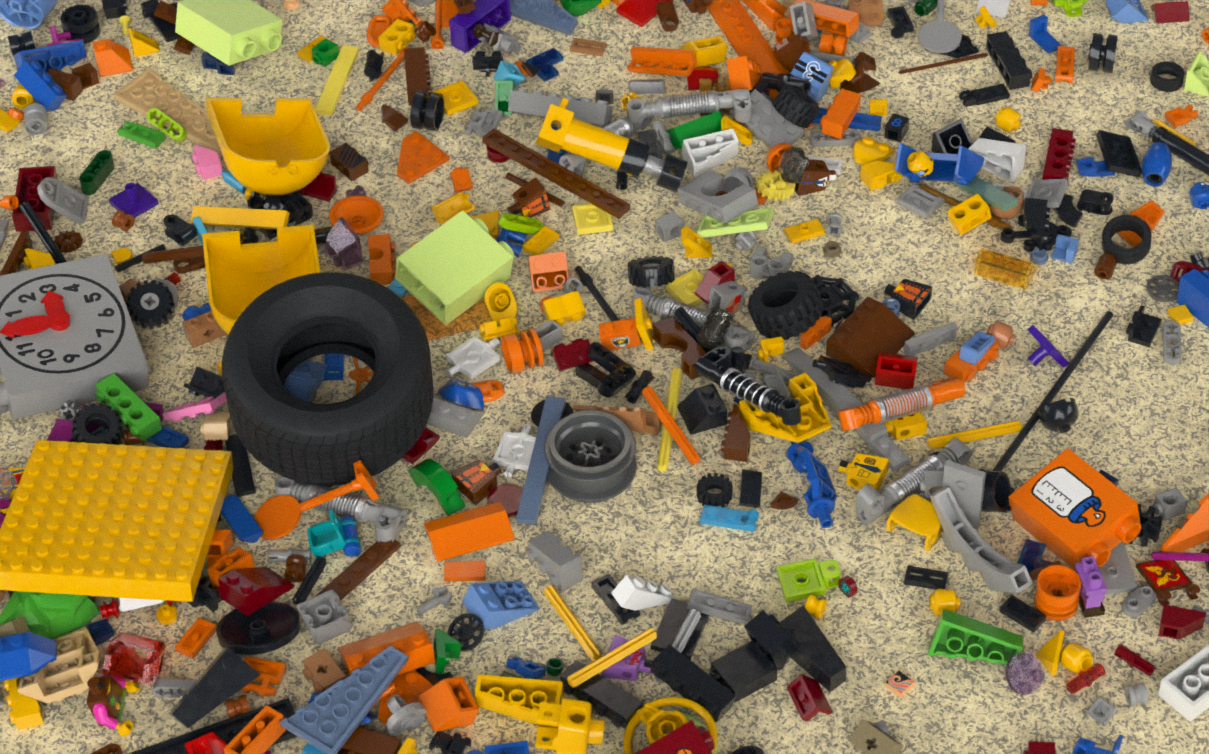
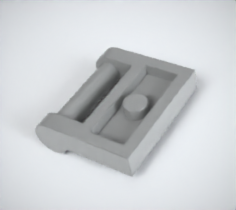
[897,183,945,219]

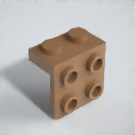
[848,0,883,26]

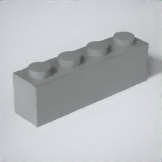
[427,397,485,438]

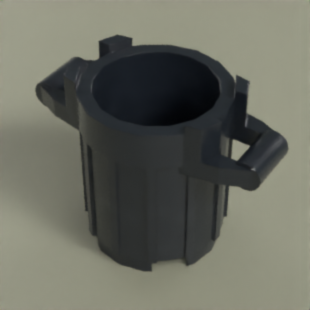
[979,469,1015,513]

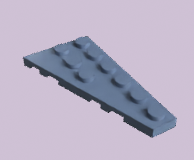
[510,0,578,36]
[280,646,408,754]

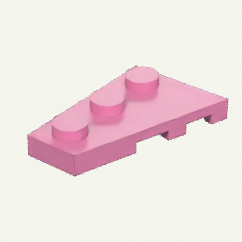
[162,392,227,422]

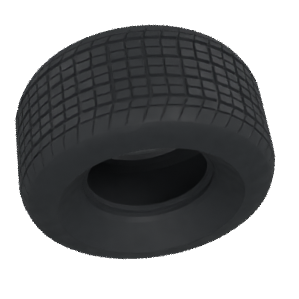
[222,272,433,486]

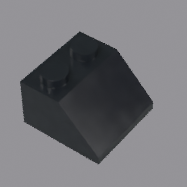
[677,384,727,435]
[744,610,794,671]

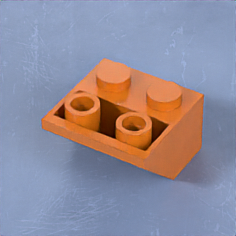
[527,252,570,293]
[418,676,479,732]

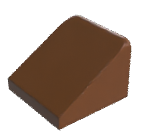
[854,52,876,70]

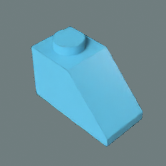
[494,61,525,89]

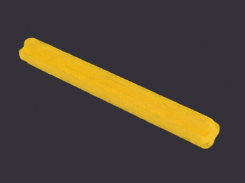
[927,420,1022,449]
[544,585,602,661]
[567,628,657,688]

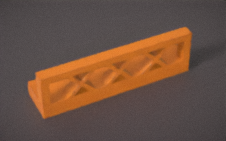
[627,46,697,76]

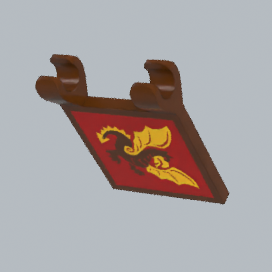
[1136,560,1200,606]

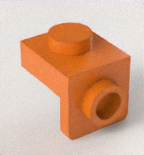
[449,167,473,193]

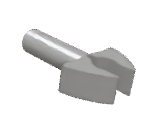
[417,587,452,615]

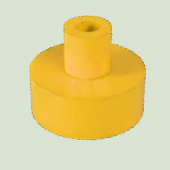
[156,604,178,625]

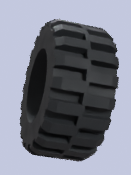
[748,271,824,340]

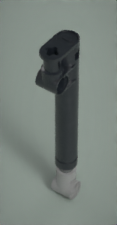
[1125,111,1209,176]

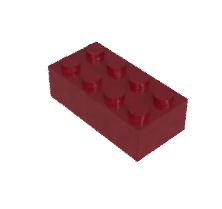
[12,166,58,232]

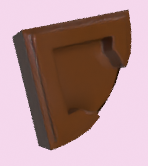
[771,491,798,510]

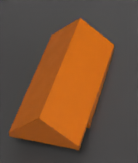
[741,0,789,32]

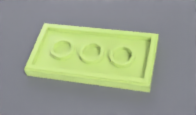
[696,207,774,238]

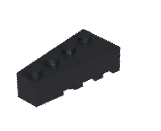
[778,605,846,692]
[169,647,260,728]

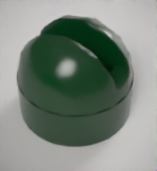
[546,658,564,677]

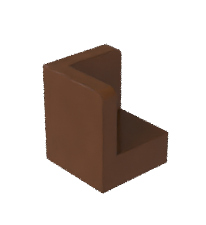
[71,62,99,89]

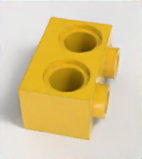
[378,19,415,55]
[947,194,992,235]

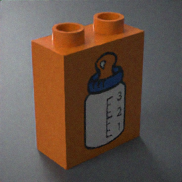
[1008,448,1141,571]

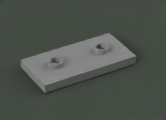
[942,460,986,530]
[1099,541,1138,594]

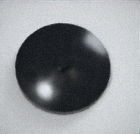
[216,602,301,655]

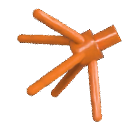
[349,357,374,394]

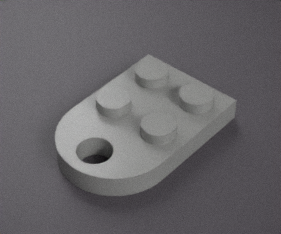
[37,177,88,224]

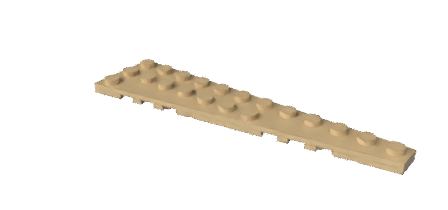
[113,68,223,157]

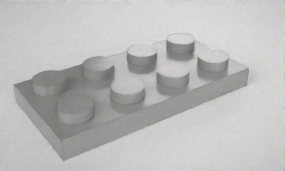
[730,89,805,148]

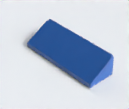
[220,495,263,543]

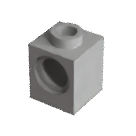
[655,212,685,242]
[1153,487,1187,520]

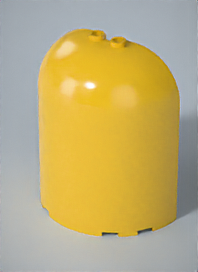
[206,97,330,195]
[202,225,321,335]

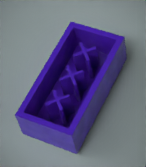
[449,0,511,53]

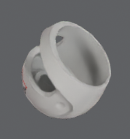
[723,167,753,193]

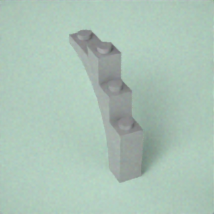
[929,486,1033,594]

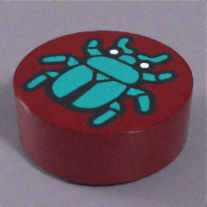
[838,576,858,598]

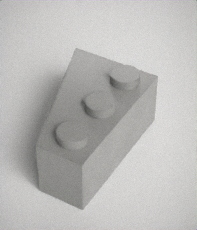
[527,530,582,592]

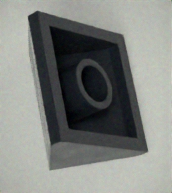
[931,119,973,154]

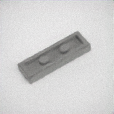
[904,322,957,356]
[687,588,752,624]

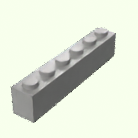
[508,88,613,127]

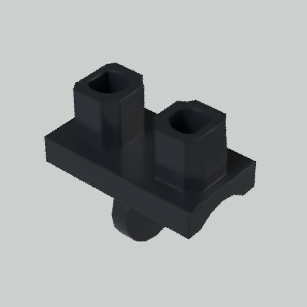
[472,51,503,77]
[188,576,222,612]

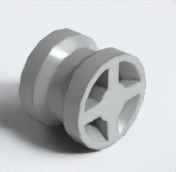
[1125,682,1148,707]

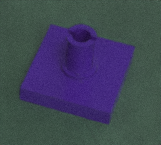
[108,183,159,218]
[1027,325,1069,367]

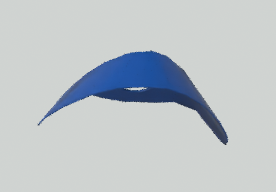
[438,379,484,409]

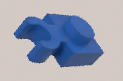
[506,656,546,679]

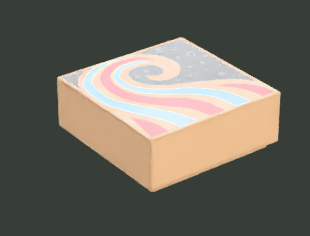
[885,670,915,698]

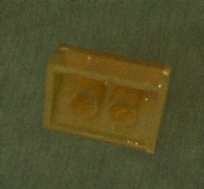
[974,248,1039,290]

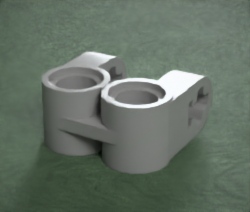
[750,246,793,280]

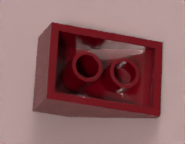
[218,567,294,616]

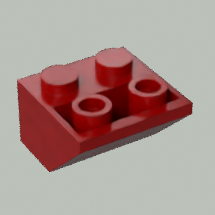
[875,352,918,389]

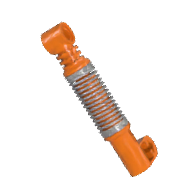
[838,378,966,431]

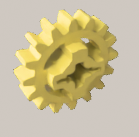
[756,170,796,201]

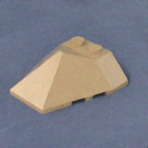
[17,628,101,704]

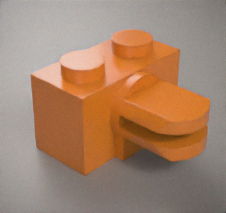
[207,547,255,589]

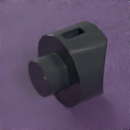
[1189,251,1209,270]

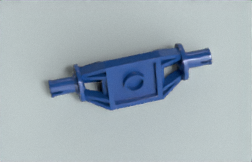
[786,441,837,528]

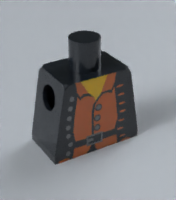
[884,279,932,320]

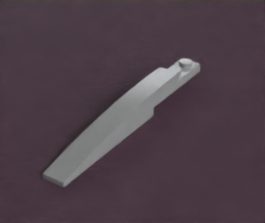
[782,347,910,472]

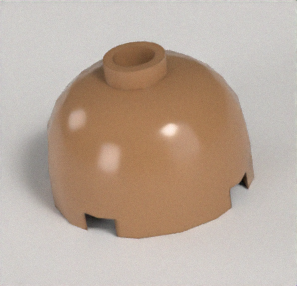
[988,186,1024,220]

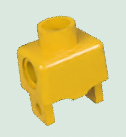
[535,698,605,754]

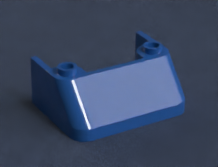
[894,143,984,185]

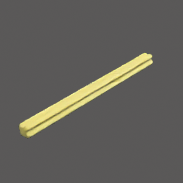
[657,368,682,471]

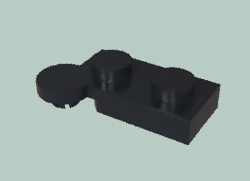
[887,6,914,38]

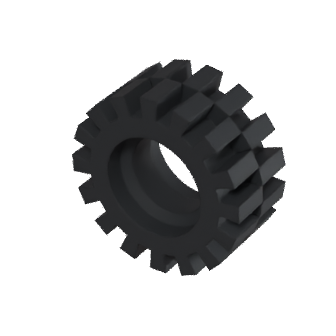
[697,473,733,507]

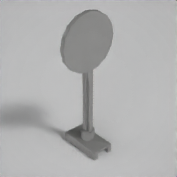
[918,0,962,53]

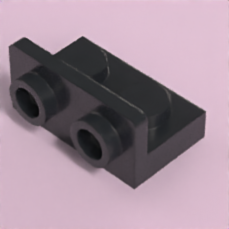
[1126,305,1162,348]
[183,366,225,399]

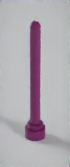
[1151,552,1209,562]

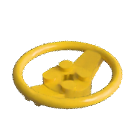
[623,697,718,754]

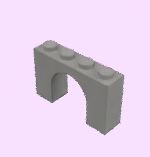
[677,170,758,223]

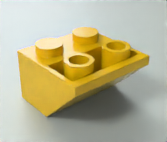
[681,36,727,68]

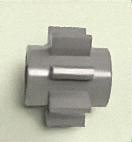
[734,231,757,251]
[59,401,83,421]

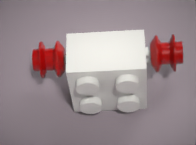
[100,597,181,621]

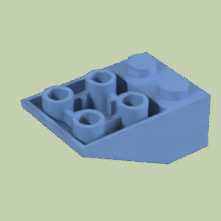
[462,581,540,630]

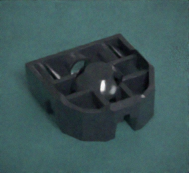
[247,191,313,240]

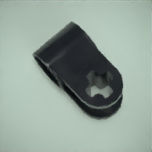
[1077,189,1113,215]
[163,214,197,246]

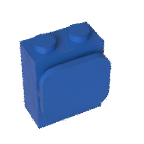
[1177,269,1209,328]

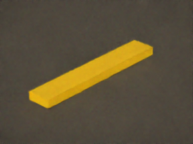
[190,206,290,229]

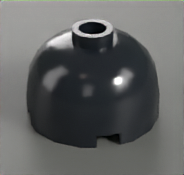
[1037,398,1078,433]

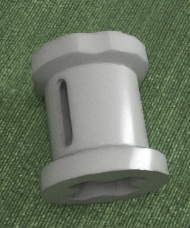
[826,213,842,236]

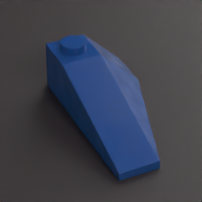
[14,40,87,72]

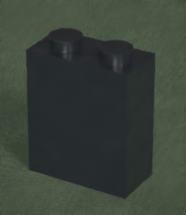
[710,641,777,703]

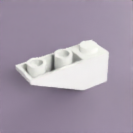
[611,575,676,611]

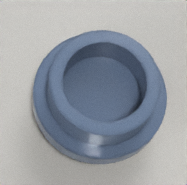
[1030,248,1048,265]

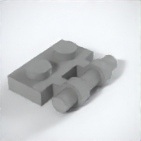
[464,108,503,137]

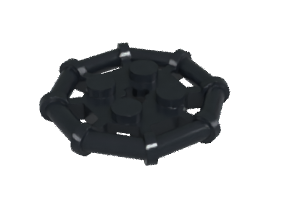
[812,274,859,326]

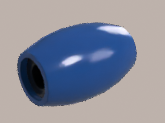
[1142,142,1172,187]

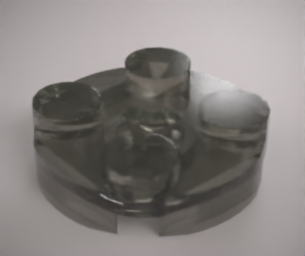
[780,147,809,184]

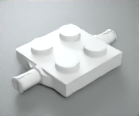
[446,336,500,380]
[493,424,536,478]

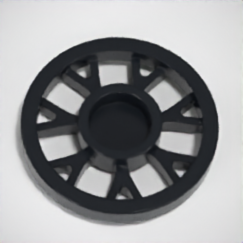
[447,613,484,652]

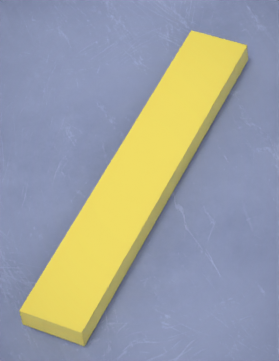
[315,45,359,116]

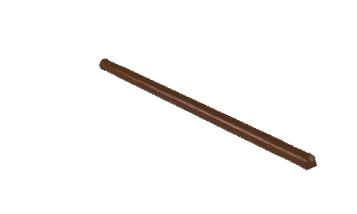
[898,53,988,74]

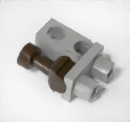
[473,24,522,53]

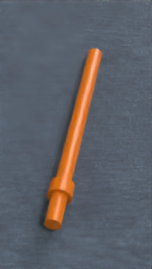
[356,47,408,111]

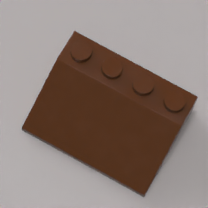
[826,296,915,379]

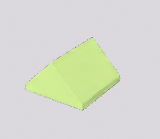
[1184,51,1209,96]

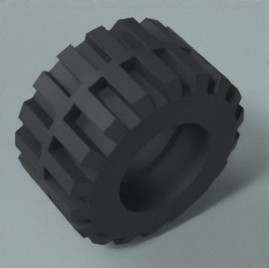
[772,85,820,128]
[72,403,122,445]

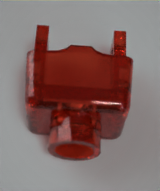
[102,632,165,685]

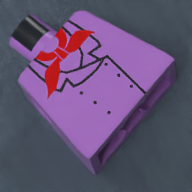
[602,635,653,681]

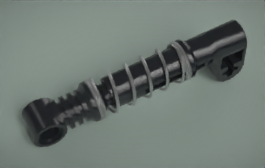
[695,346,802,426]

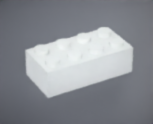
[1158,645,1209,722]

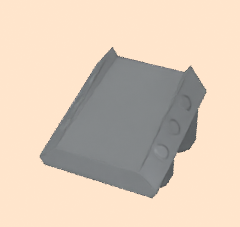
[296,590,353,645]

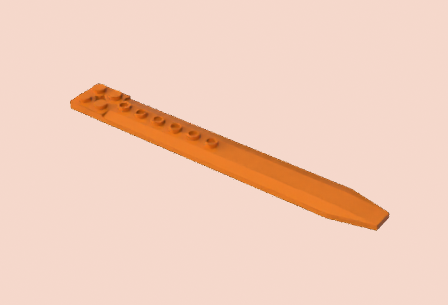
[706,0,813,129]

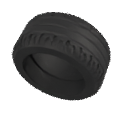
[1102,214,1152,265]

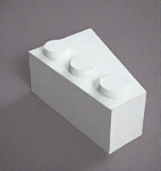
[682,129,739,179]
[968,138,1026,182]

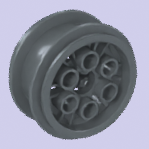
[544,410,637,503]

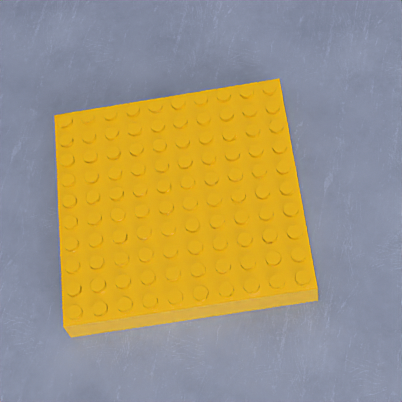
[0,440,233,602]

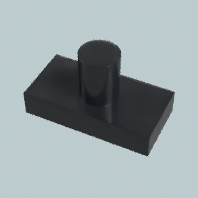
[732,347,752,374]

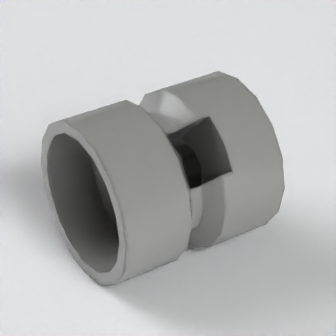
[24,103,47,135]

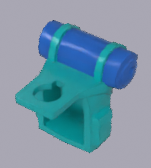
[307,509,361,557]

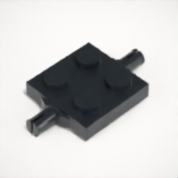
[812,355,872,388]

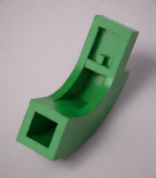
[407,459,466,516]

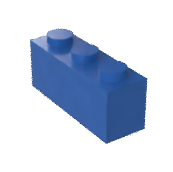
[14,60,67,111]

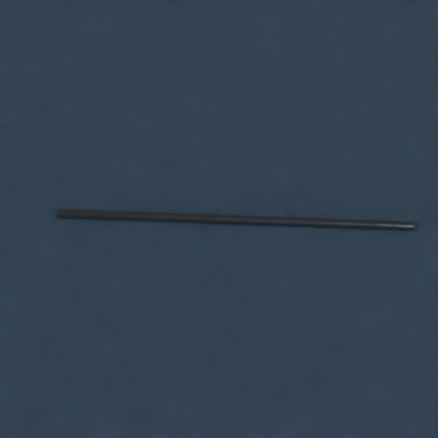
[992,311,1113,471]

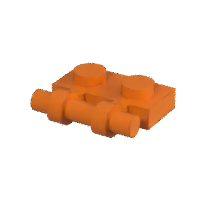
[241,656,287,697]

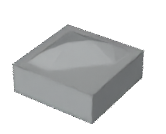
[1086,696,1118,727]

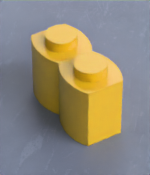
[542,291,586,327]

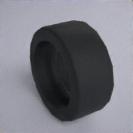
[1150,61,1185,92]

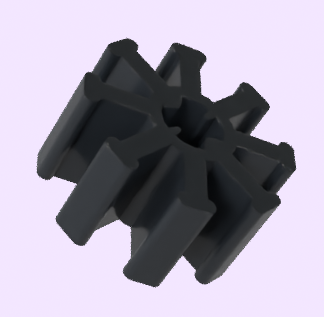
[1129,504,1163,547]

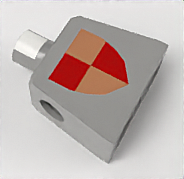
[707,281,749,321]

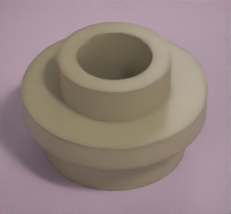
[823,241,842,258]

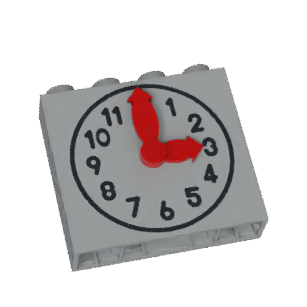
[0,254,148,420]

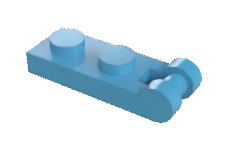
[700,504,759,532]

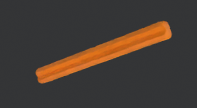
[642,386,701,465]

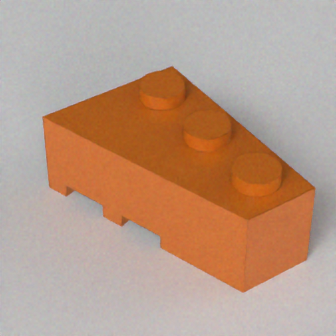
[726,56,761,90]

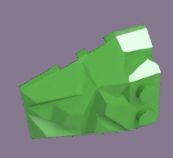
[0,591,100,639]

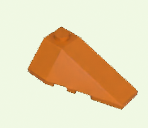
[1161,493,1209,552]

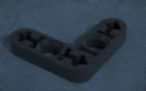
[587,342,636,398]

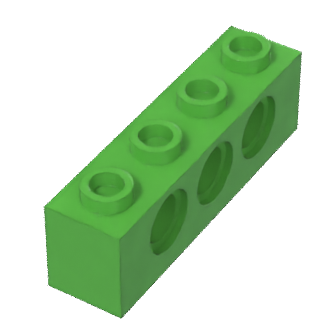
[95,373,162,442]

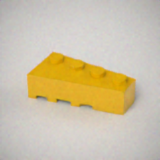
[475,674,564,729]

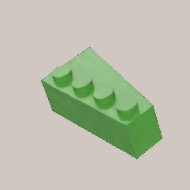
[928,609,1023,666]

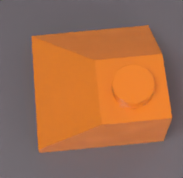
[92,39,133,77]

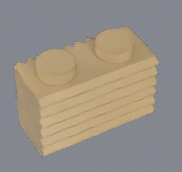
[200,412,233,441]

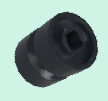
[8,31,35,58]

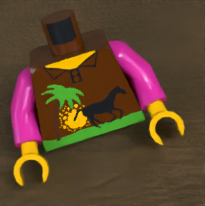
[87,675,142,737]

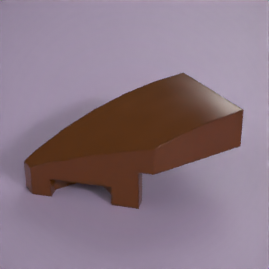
[381,104,408,132]

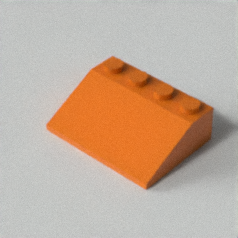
[338,621,435,676]

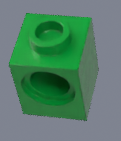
[312,38,339,67]

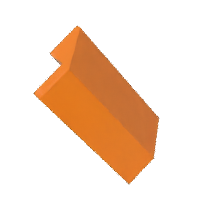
[423,502,515,562]

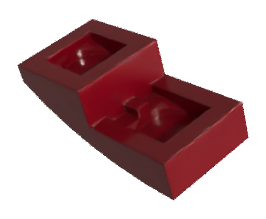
[402,427,440,464]

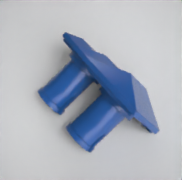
[496,228,527,257]

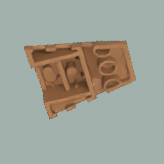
[573,405,663,436]

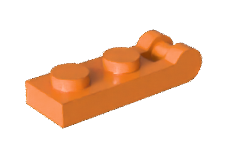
[1055,46,1075,83]

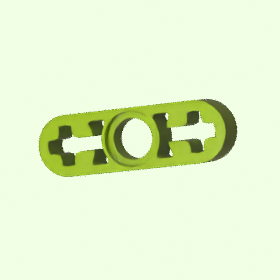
[146,108,187,142]
[498,213,544,235]

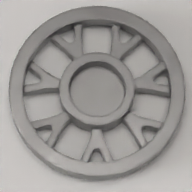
[1146,275,1180,302]

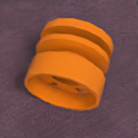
[501,328,544,374]
[1034,565,1081,621]

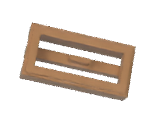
[570,38,607,56]

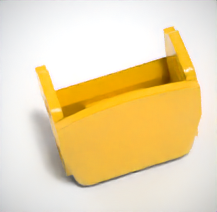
[887,494,943,551]

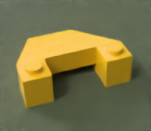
[739,373,831,443]

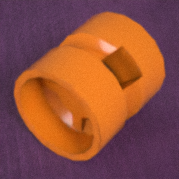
[775,18,795,45]
[819,32,848,56]

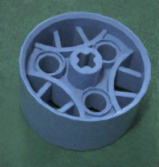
[0,0,57,30]

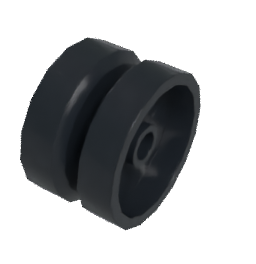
[60,4,100,44]
[1088,33,1118,73]
[410,90,444,131]

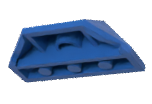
[0,632,57,681]

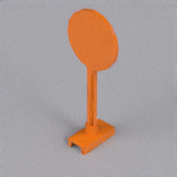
[254,460,380,540]

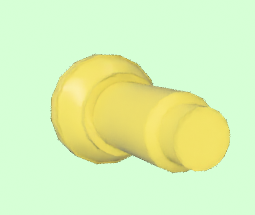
[119,14,131,35]

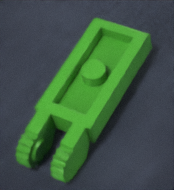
[117,121,166,149]

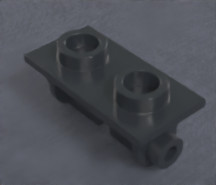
[364,50,384,82]

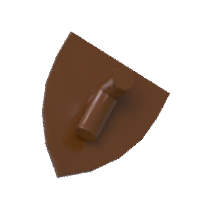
[840,64,881,93]

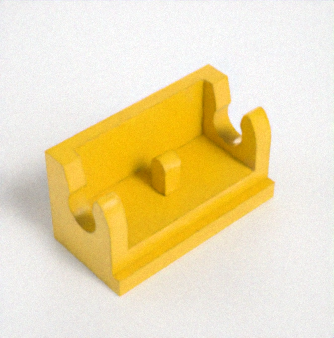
[431,192,476,224]

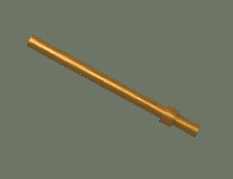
[919,183,1012,230]

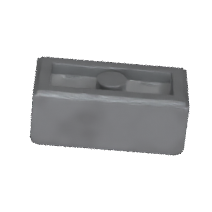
[629,79,664,94]

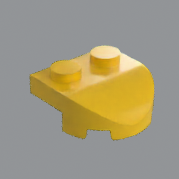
[828,59,856,89]
[852,137,895,165]

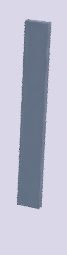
[516,397,566,525]

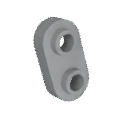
[1122,585,1157,617]

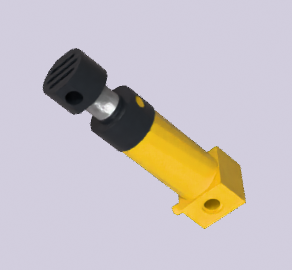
[535,98,688,193]

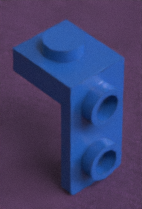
[1029,14,1062,54]

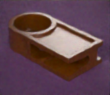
[656,1,679,32]
[173,256,205,274]

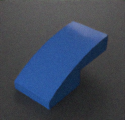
[1076,157,1115,177]

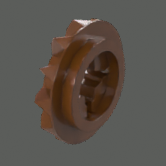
[54,230,83,253]

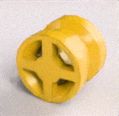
[805,594,828,619]

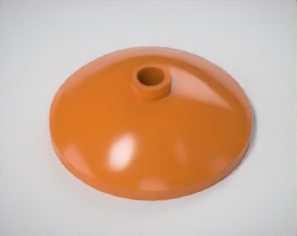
[329,196,384,235]

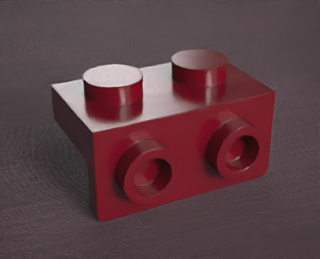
[550,338,594,372]

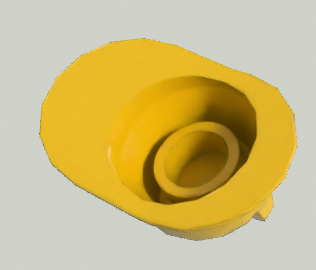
[484,282,518,325]

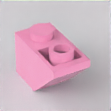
[191,145,222,180]

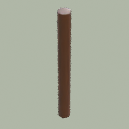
[505,172,565,207]

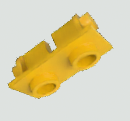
[479,316,520,341]

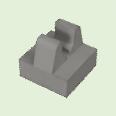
[848,22,871,44]

